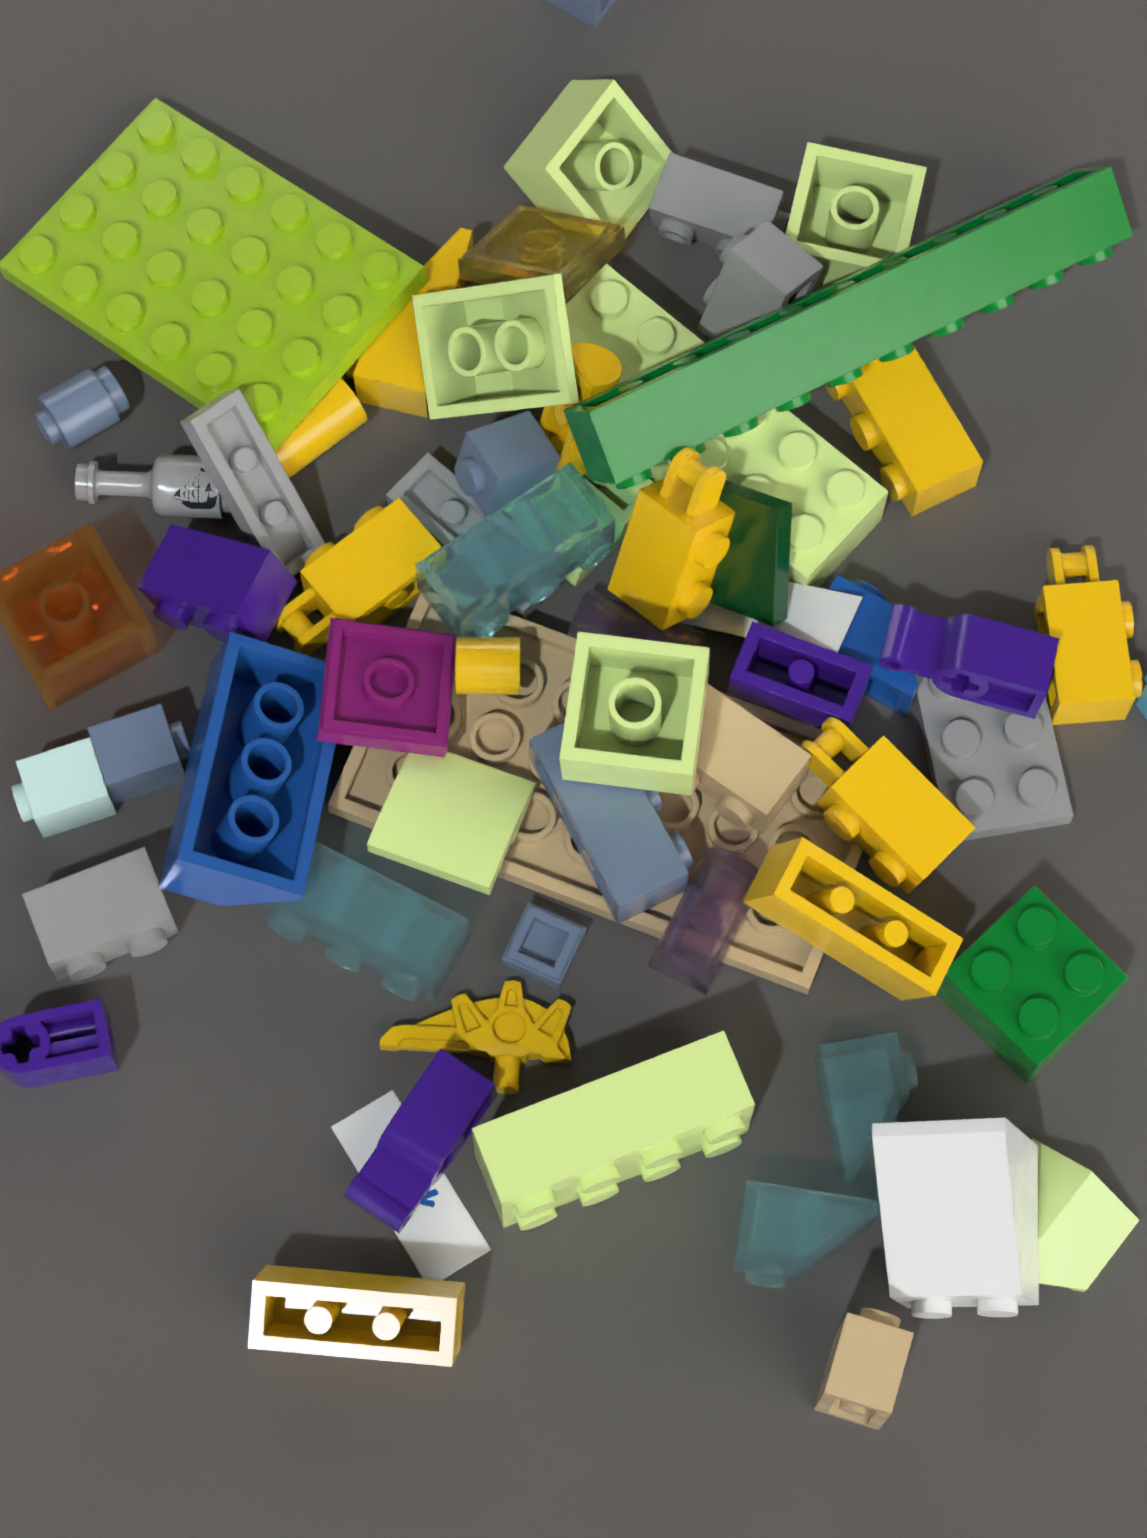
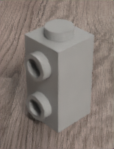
[649,152,790,256]

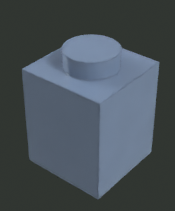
[454,410,561,516]
[88,704,190,805]

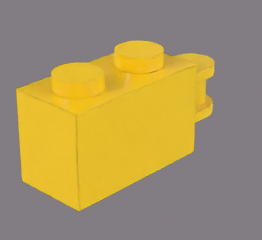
[608,447,736,631]
[274,498,448,656]
[1034,545,1143,725]
[799,717,976,894]

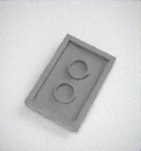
[914,674,1074,841]

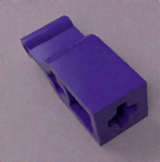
[878,604,1059,719]
[0,999,119,1088]
[344,1048,496,1234]

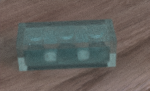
[415,462,616,637]
[261,841,471,1003]

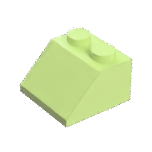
[503,79,672,253]

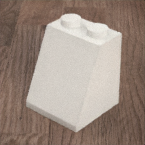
[872,1118,1039,1319]

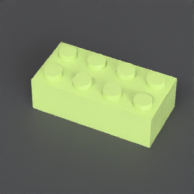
[472,1030,755,1230]

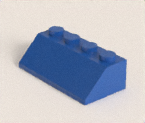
[158,631,336,906]

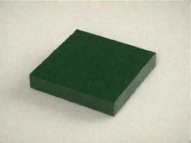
[710,480,792,626]

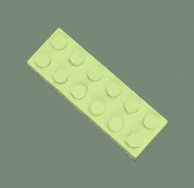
[566,264,888,587]

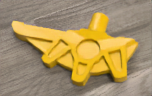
[379,980,572,1094]

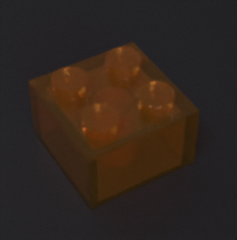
[0,522,160,711]

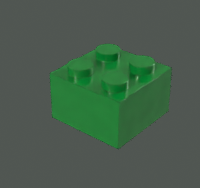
[936,885,1129,1084]

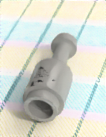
[75,454,231,519]

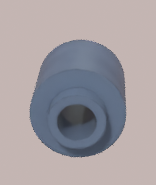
[33,366,130,451]

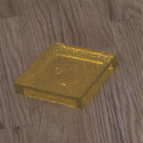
[458,205,626,302]

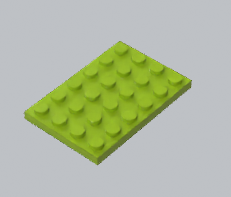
[0,97,429,452]

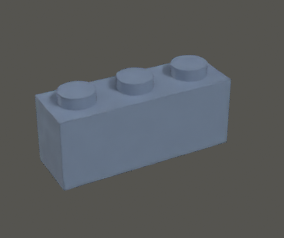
[529,722,693,924]

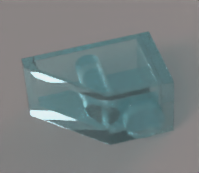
[814,1032,918,1187]
[732,1180,880,1288]

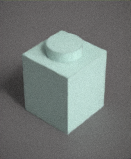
[11,737,117,838]

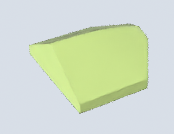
[1032,1138,1139,1292]

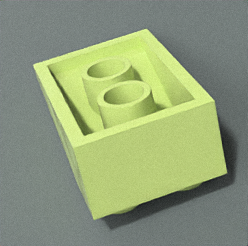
[412,274,579,420]

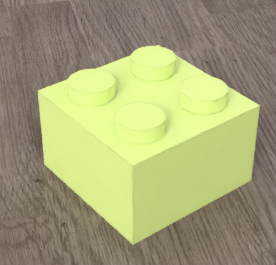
[786,142,927,291]
[559,632,710,796]

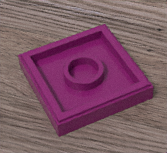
[317,618,457,757]

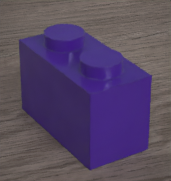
[137,524,298,642]
[727,622,873,730]

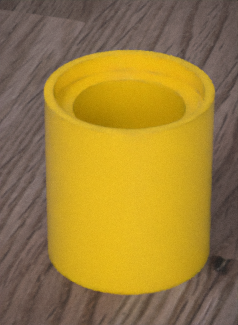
[455,637,521,695]

